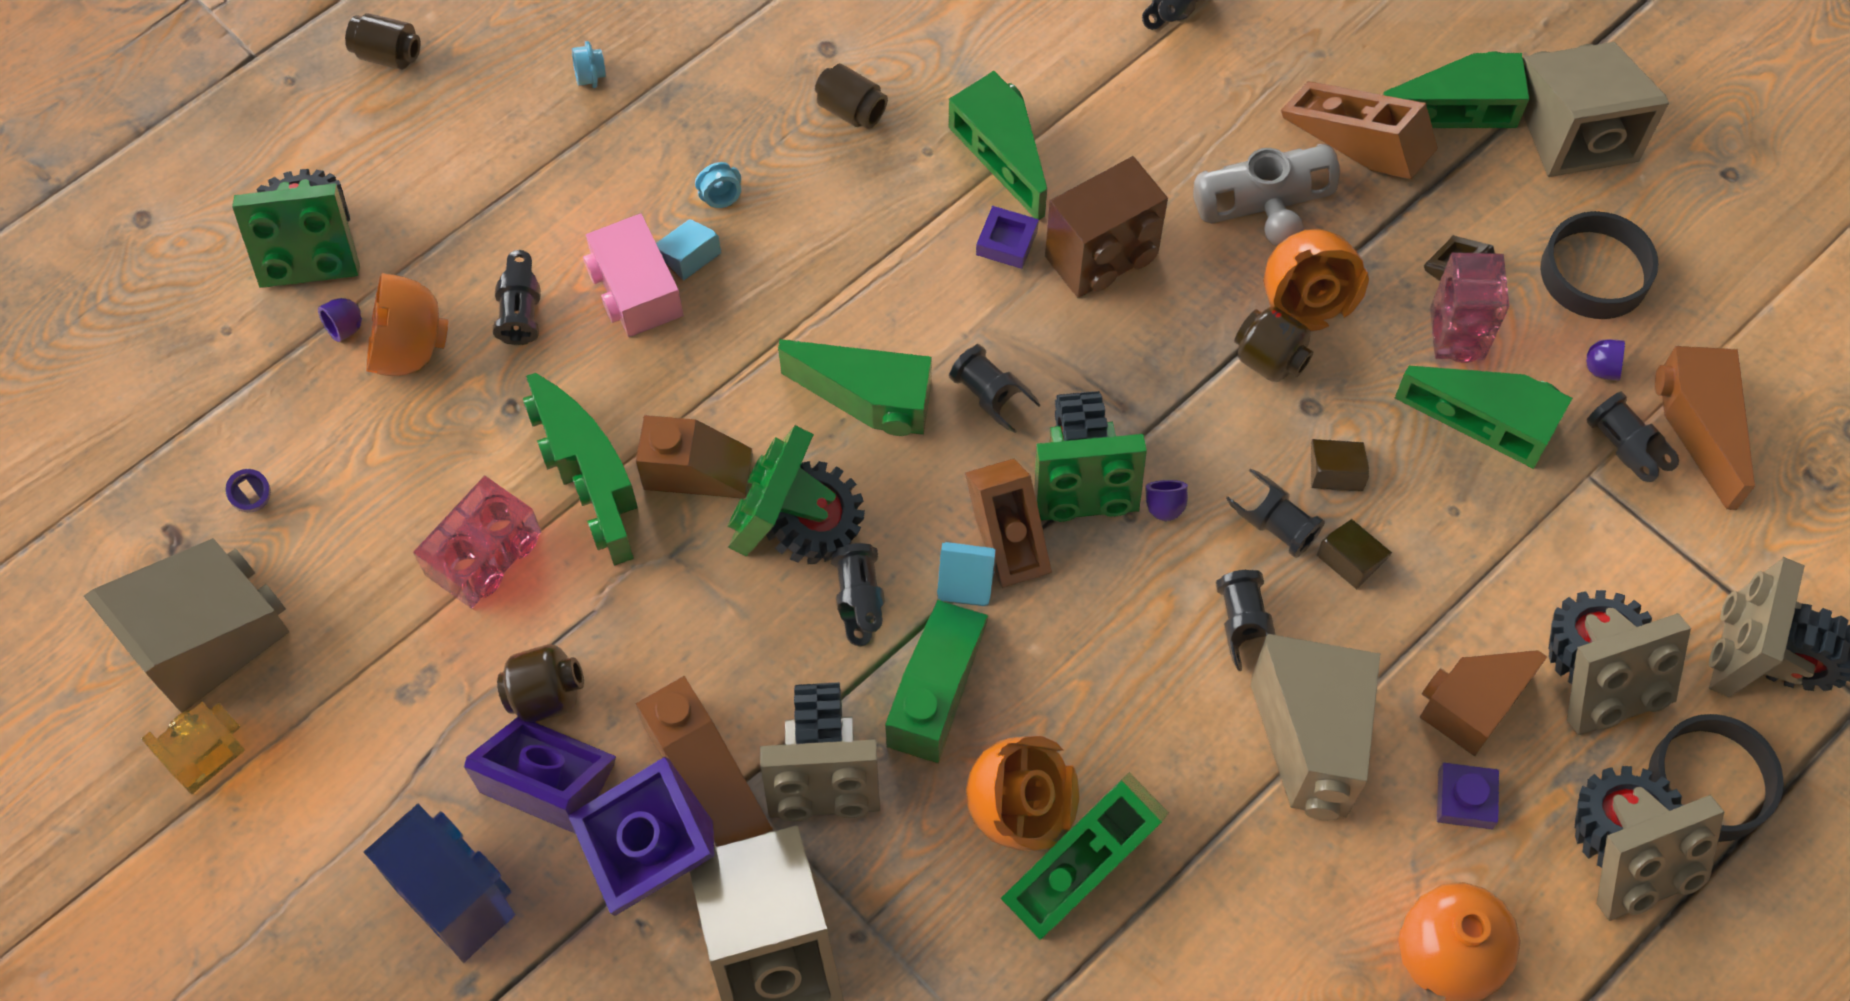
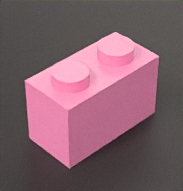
[583,213,684,338]

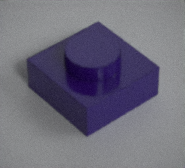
[976,205,1039,269]
[1437,762,1499,830]

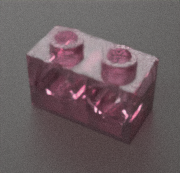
[1430,253,1510,363]
[413,475,541,609]

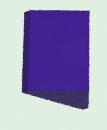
[464,717,616,834]
[568,757,714,916]

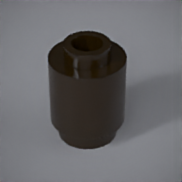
[345,13,421,70]
[815,63,888,129]

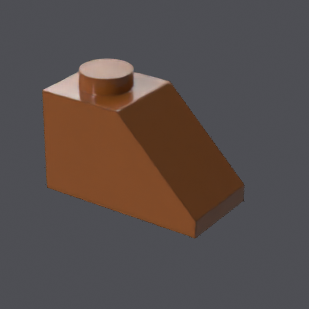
[636,415,753,499]
[965,458,1052,588]
[1420,650,1548,756]

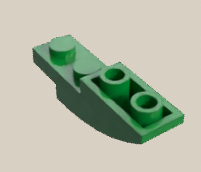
[523,373,638,566]

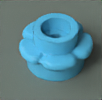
[572,41,606,88]
[695,162,742,208]

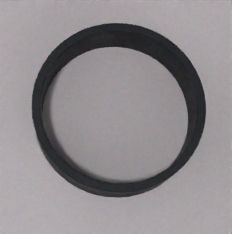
[1540,211,1659,319]
[1648,714,1784,842]

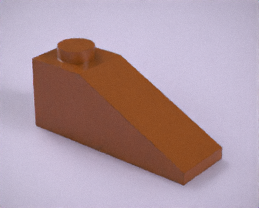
[1281,81,1438,179]
[1655,346,1755,510]
[635,676,773,847]

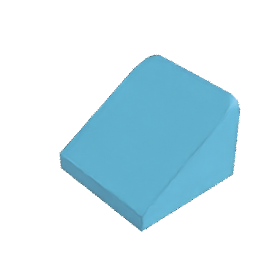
[656,219,721,281]
[937,542,995,606]

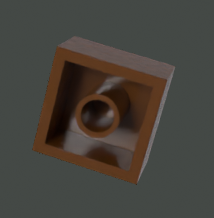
[1045,156,1168,298]

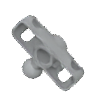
[1193,144,1340,246]

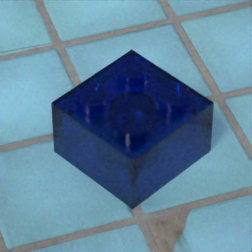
[363,803,516,964]

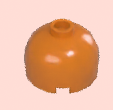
[1263,229,1369,331]
[366,273,448,376]
[966,736,1080,851]
[1398,882,1521,1001]

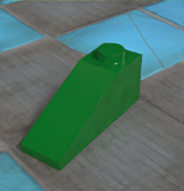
[1383,51,1529,128]
[948,71,1047,220]
[778,339,932,436]
[1394,365,1573,469]
[885,600,988,764]
[1001,772,1169,940]

